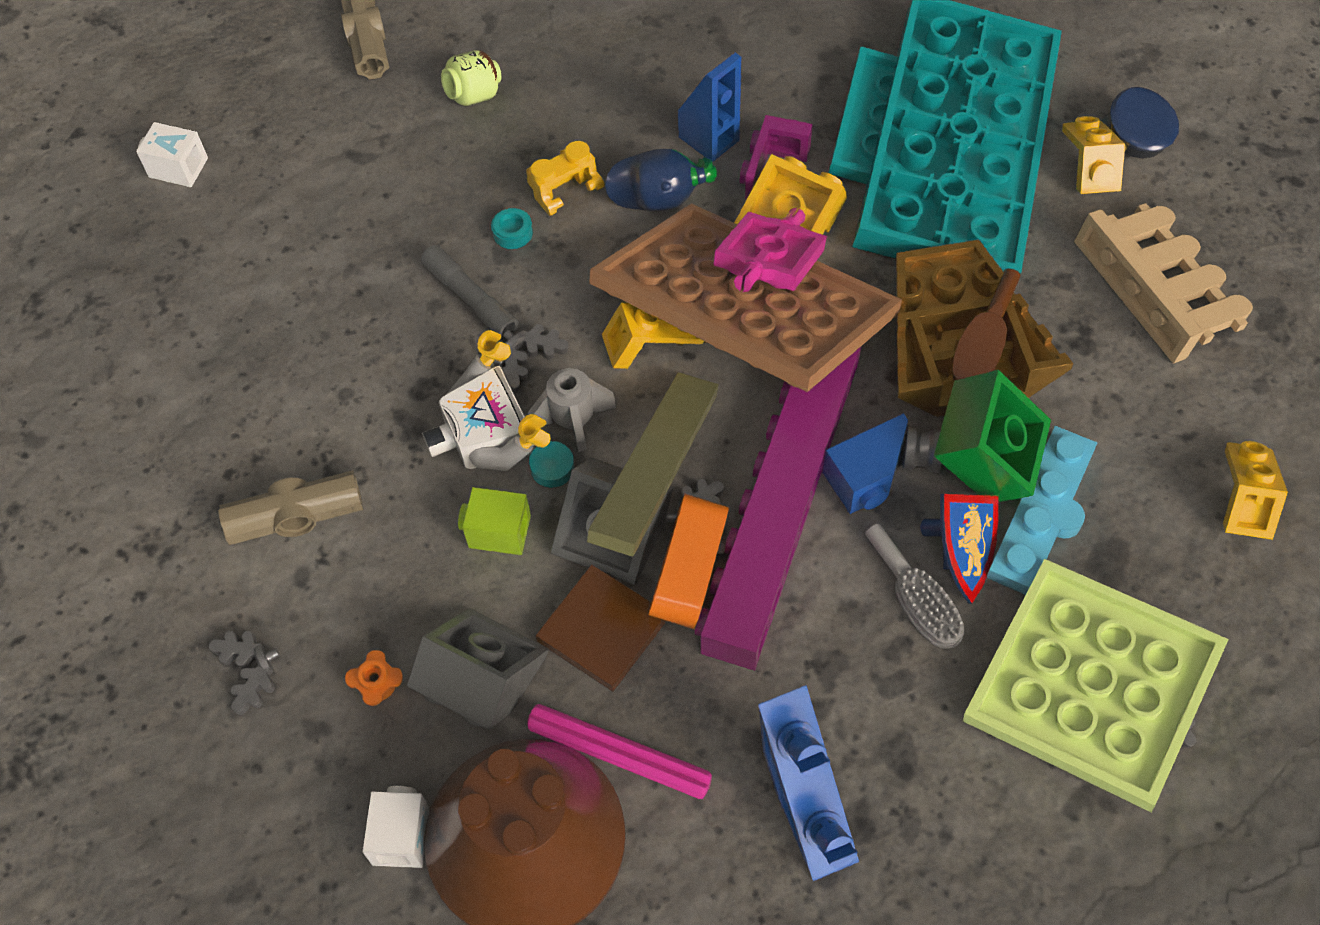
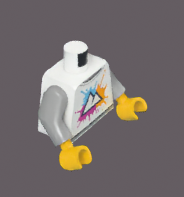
[422,330,550,471]

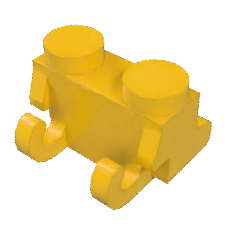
[526,141,604,216]

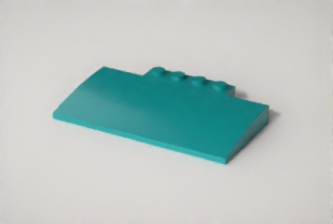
[828,0,1062,274]

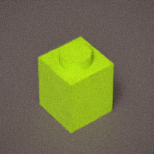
[458,487,531,555]

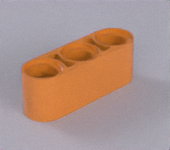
[648,493,729,629]

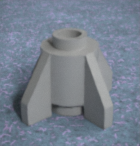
[528,368,616,452]

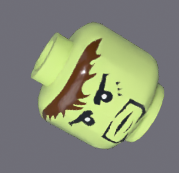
[441,50,501,106]

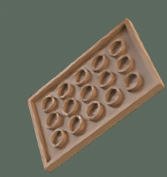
[589,203,902,392]

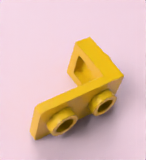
[1062,116,1125,194]

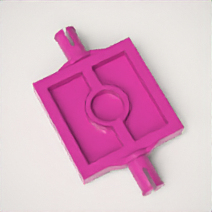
[714,208,827,292]

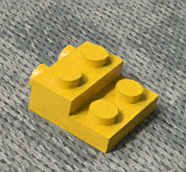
[734,154,847,235]

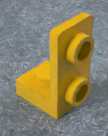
[602,302,704,369]
[1223,441,1288,540]

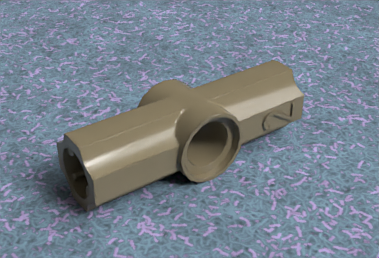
[341,0,389,80]
[218,470,363,545]

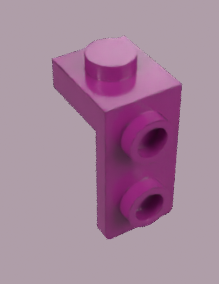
[739,115,812,200]

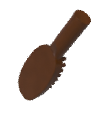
[952,268,1021,381]

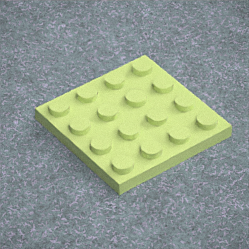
[963,559,1229,813]

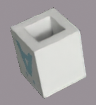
[136,122,208,187]
[363,786,430,868]

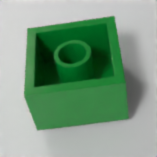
[934,370,1051,502]

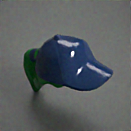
[605,149,717,211]

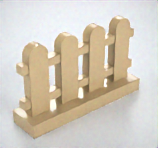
[1074,203,1253,364]

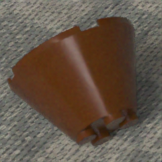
[424,739,626,925]

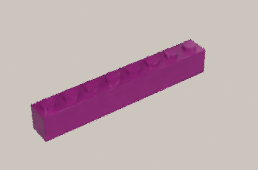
[695,347,861,671]

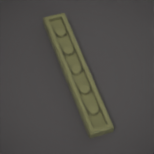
[587,372,719,557]

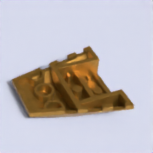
[896,240,1073,417]

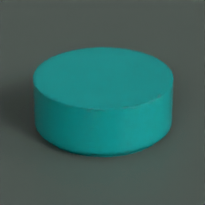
[491,208,533,249]
[529,441,575,488]

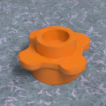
[345,650,403,706]

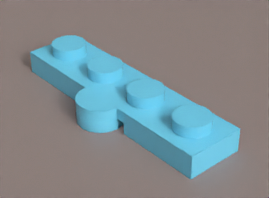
[987,426,1097,595]

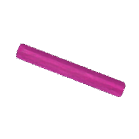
[527,704,712,799]

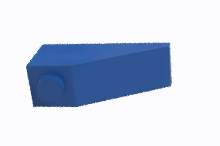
[678,52,741,162]

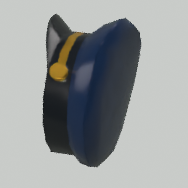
[1102,87,1179,159]

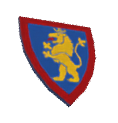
[920,494,998,604]

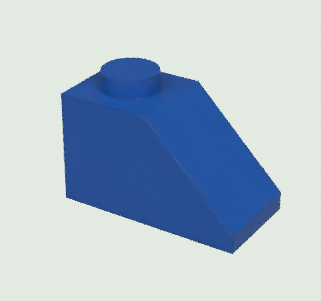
[822,413,908,514]

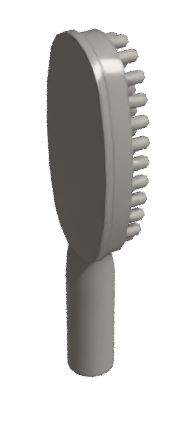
[865,524,965,649]

